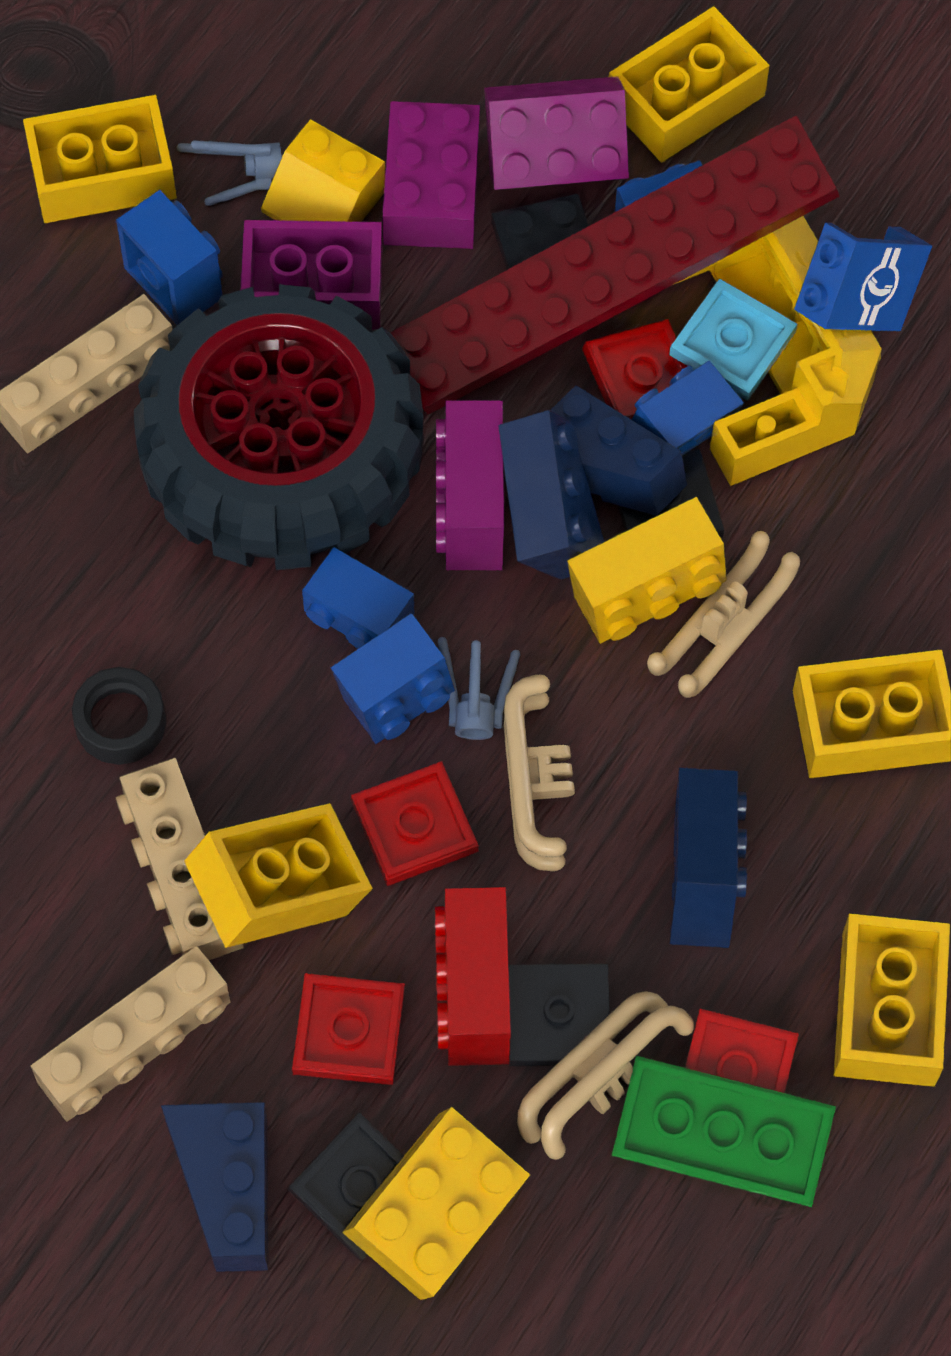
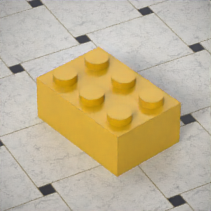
[609,6,770,163]
[23,95,177,223]
[567,497,727,644]
[793,650,951,778]
[184,803,373,948]
[834,914,950,1087]
[342,1107,530,1300]

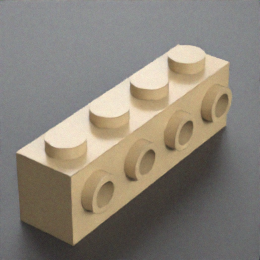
[0,294,173,454]
[115,758,243,960]
[30,946,231,1122]

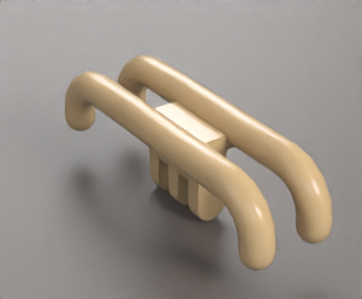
[647,531,800,698]
[503,674,575,871]
[517,991,695,1160]

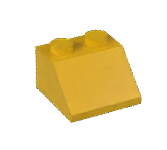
[261,119,385,222]

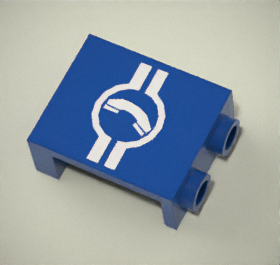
[794,222,932,331]

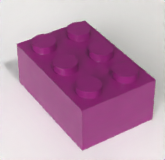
[484,76,629,190]
[383,101,480,249]
[241,220,383,329]
[436,401,504,570]

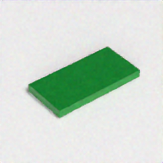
[612,1056,836,1207]

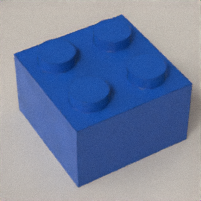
[116,190,223,325]
[331,613,455,744]

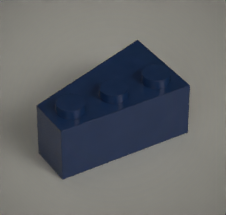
[550,385,687,516]
[498,410,604,579]
[670,768,747,948]
[161,1102,268,1272]

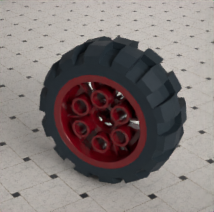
[134,284,424,570]

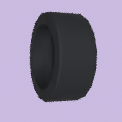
[71,667,167,765]

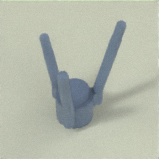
[177,140,282,206]
[438,637,520,740]

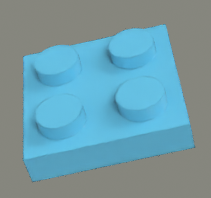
[669,278,798,401]

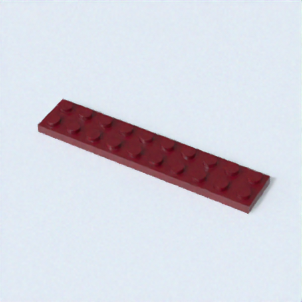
[390,115,839,415]

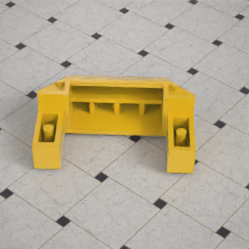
[676,216,882,486]

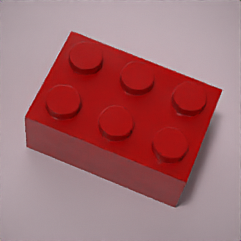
[435,887,511,1066]

